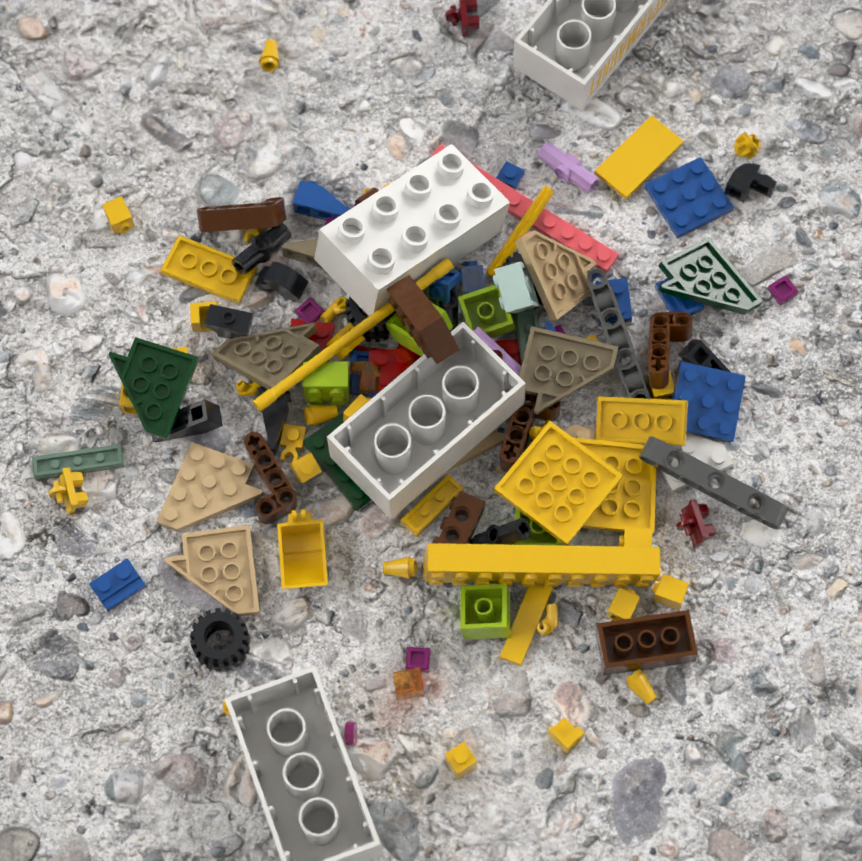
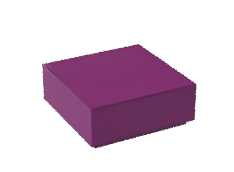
[767,275,799,306]
[294,297,325,324]
[406,647,430,672]

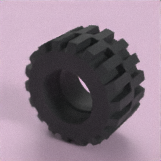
[346,296,396,342]
[190,608,251,672]

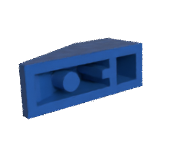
[293,180,350,220]

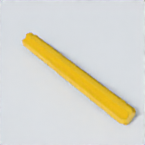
[486,186,554,278]

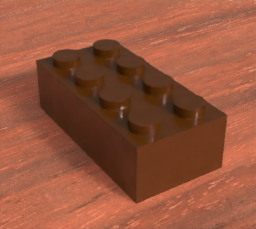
[387,275,460,364]
[595,610,698,676]

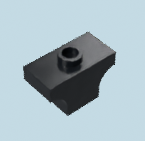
[204,304,254,339]

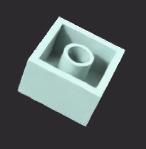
[493,262,539,314]

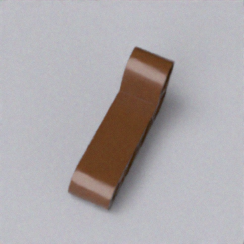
[196,197,287,232]
[648,312,693,389]
[500,393,560,473]
[244,432,298,524]

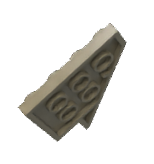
[212,323,321,389]
[519,326,618,415]

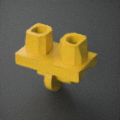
[48,467,88,514]

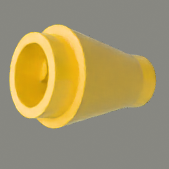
[259,40,280,72]
[304,405,338,426]
[383,556,417,579]
[625,669,658,705]

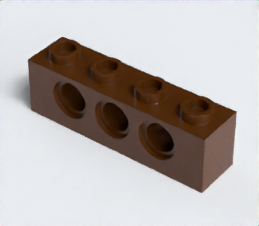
[421,491,485,588]

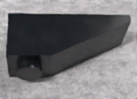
[677,339,745,388]
[257,387,292,456]
[152,399,223,443]

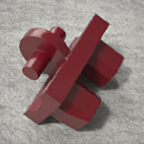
[445,0,480,37]
[676,500,716,547]

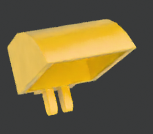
[277,509,328,589]

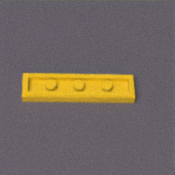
[500,584,554,667]

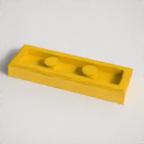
[401,474,464,537]

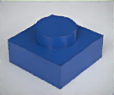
[496,161,525,189]

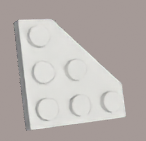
[660,433,733,493]

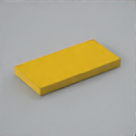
[594,115,684,200]
[160,235,258,305]
[595,396,688,446]

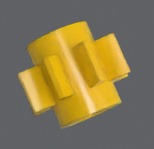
[734,131,761,160]

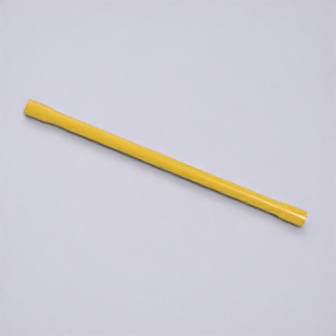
[252,258,454,412]

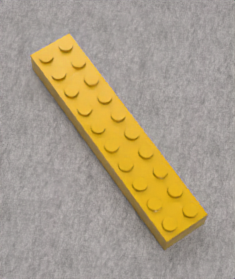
[423,543,661,589]

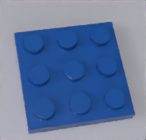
[645,157,734,239]
[672,361,746,442]

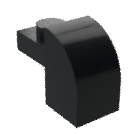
[725,163,777,202]
[255,262,309,300]

